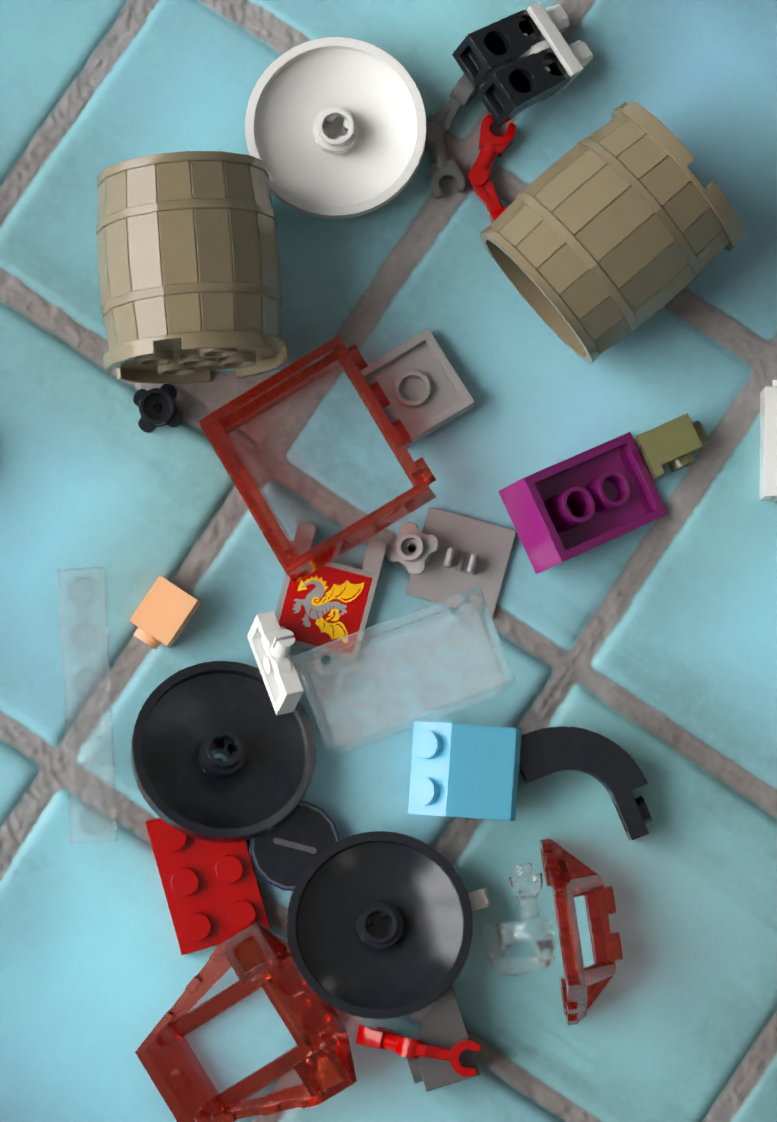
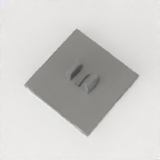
[405,507,516,618]

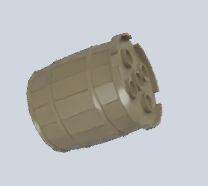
[480,101,746,364]
[96,151,289,384]

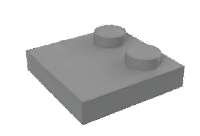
[351,328,476,453]

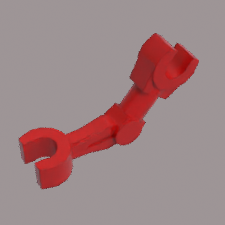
[468,114,516,223]
[356,1025,481,1077]

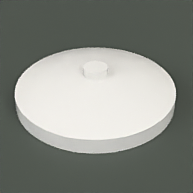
[245,37,426,219]

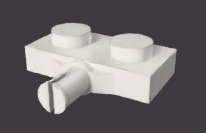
[247,611,305,715]

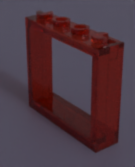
[198,335,436,583]

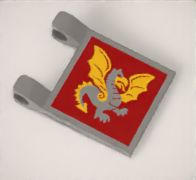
[275,521,387,662]

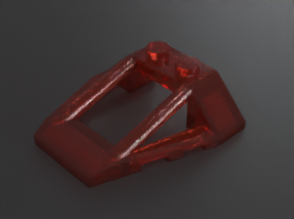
[539,839,623,1025]
[135,921,357,1122]

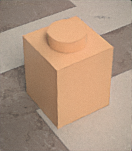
[129,575,201,650]

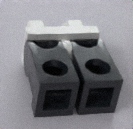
[452,1,593,127]

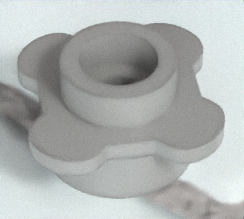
[386,521,439,575]

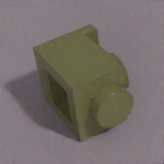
[635,413,709,482]

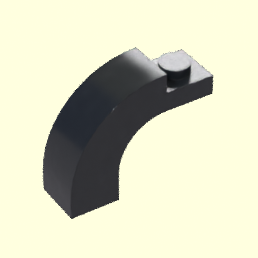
[519,726,652,841]

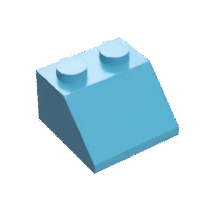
[408,721,522,821]

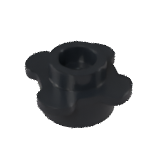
[133,384,183,433]

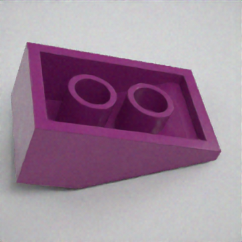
[498,432,668,574]

